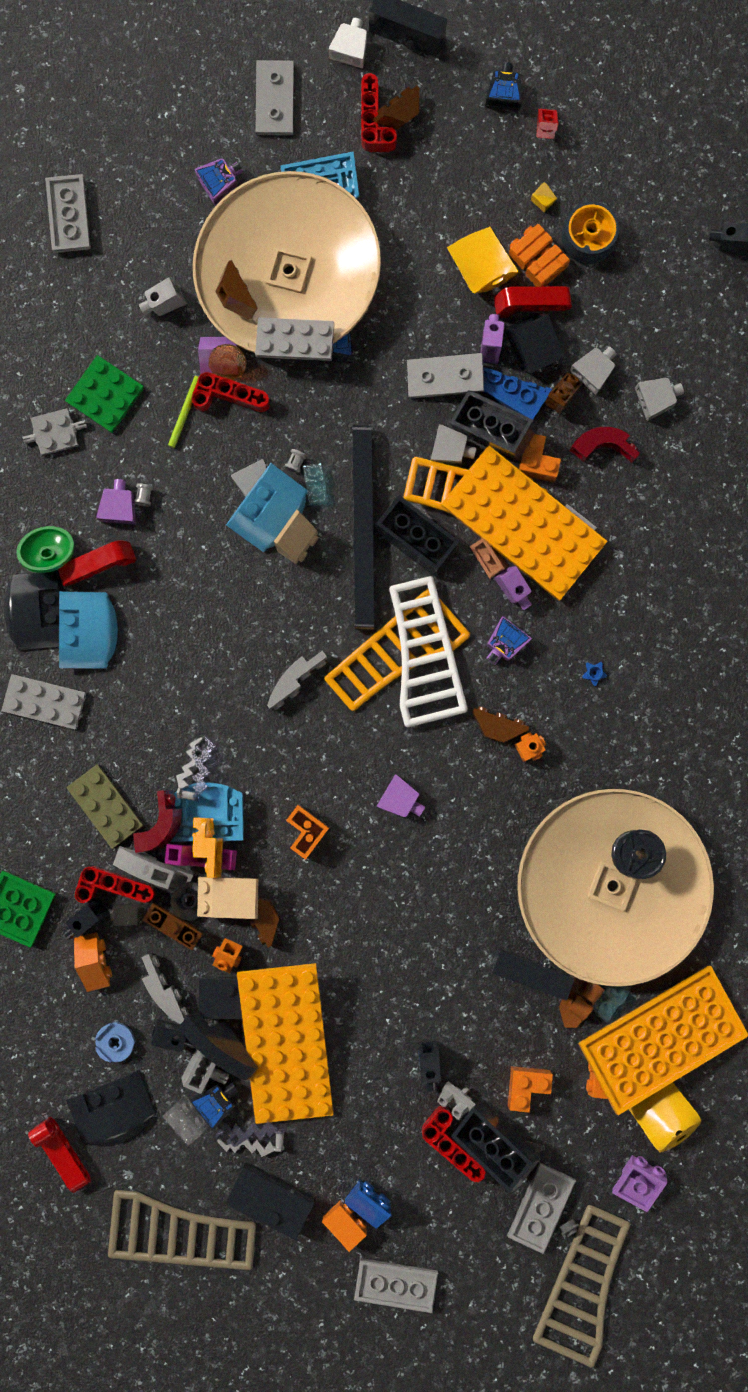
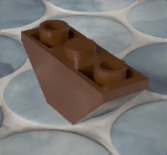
[373,85,420,130]
[215,260,258,320]
[545,372,583,414]
[472,706,529,743]
[249,897,280,947]
[143,903,203,951]

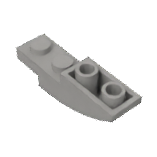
[267,651,327,710]
[113,846,193,889]
[142,952,189,1024]

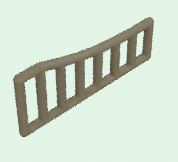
[108,1190,256,1270]
[533,1205,630,1367]

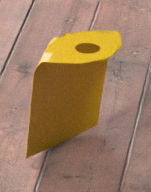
[447,227,519,293]
[629,1082,701,1152]

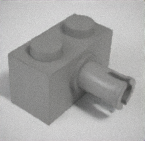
[181,1049,229,1094]

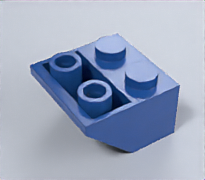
[345,1180,391,1228]

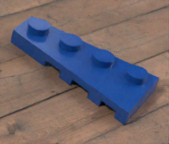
[483,367,552,419]

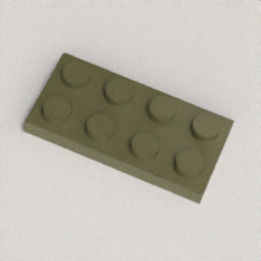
[66,764,144,849]

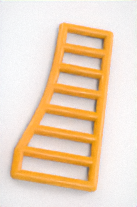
[404,457,548,513]
[324,588,470,711]

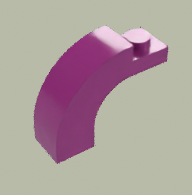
[165,844,237,870]

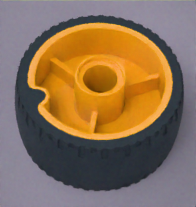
[562,201,620,264]

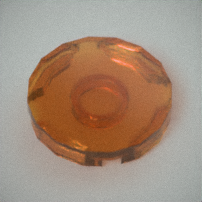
[208,344,246,380]

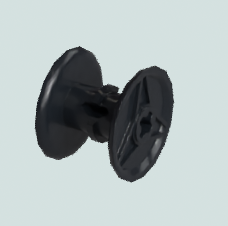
[611,829,667,879]

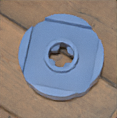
[95,1021,136,1062]

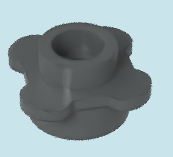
[560,1219,579,1237]

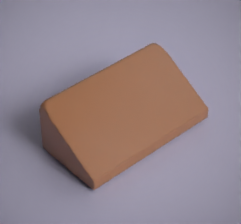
[470,538,509,579]

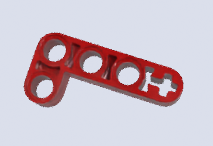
[361,73,397,152]
[494,286,572,318]
[192,372,270,412]
[58,540,136,586]
[75,866,157,903]
[422,1106,485,1182]
[28,1117,91,1193]

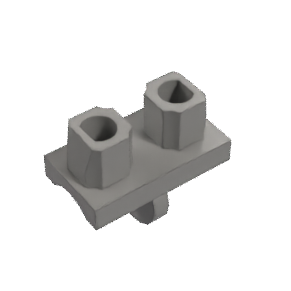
[438,1081,476,1120]

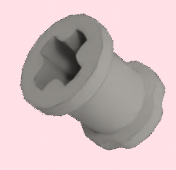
[284,449,307,474]
[134,484,153,507]

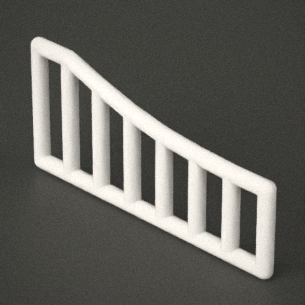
[389,576,468,727]

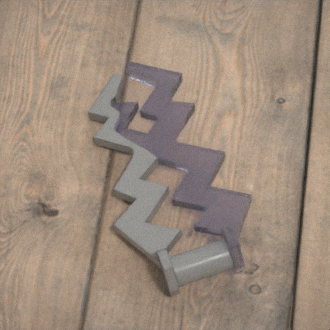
[176,736,216,802]
[215,1121,285,1157]

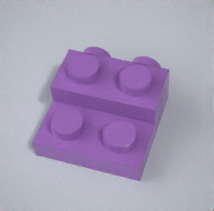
[612,1155,667,1212]

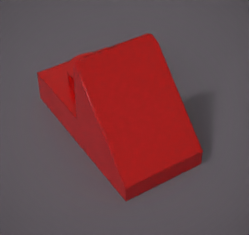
[536,109,558,139]

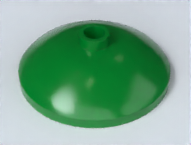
[17,526,75,573]

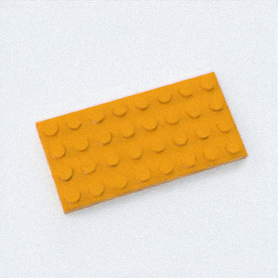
[441,446,607,601]
[237,963,333,1124]
[578,966,748,1115]

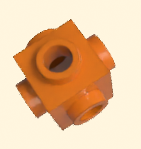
[515,732,546,762]
[212,938,242,973]

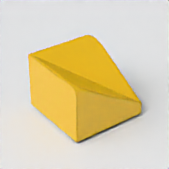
[531,182,557,212]

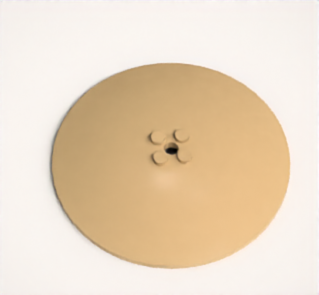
[193,171,381,353]
[517,789,714,986]

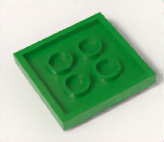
[65,355,144,433]
[0,870,57,948]

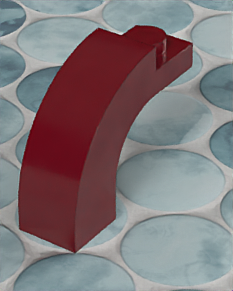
[569,427,640,463]
[133,790,182,853]

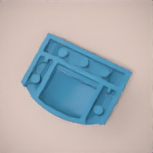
[281,152,360,199]
[226,463,307,552]
[59,592,118,669]
[171,783,244,842]

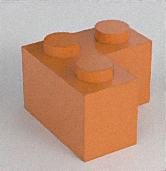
[519,434,561,482]
[286,805,329,860]
[74,932,112,992]
[508,1066,553,1112]

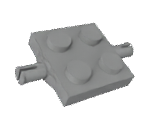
[23,408,87,456]

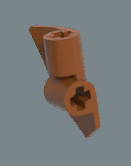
[559,975,605,1028]

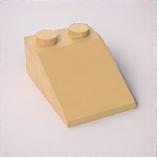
[274,510,319,564]
[197,877,258,919]

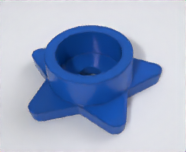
[582,662,607,686]

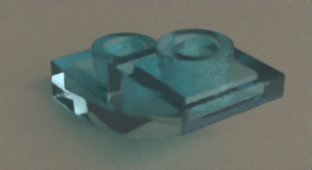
[303,463,328,506]
[592,986,631,1022]

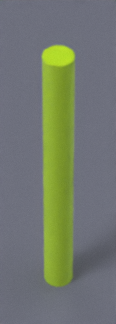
[168,376,199,448]

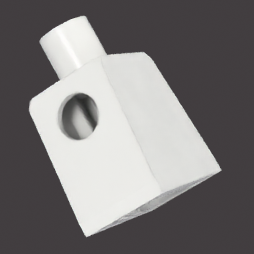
[329,18,367,68]

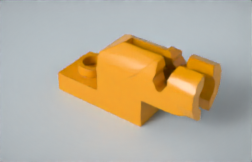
[192,818,223,878]

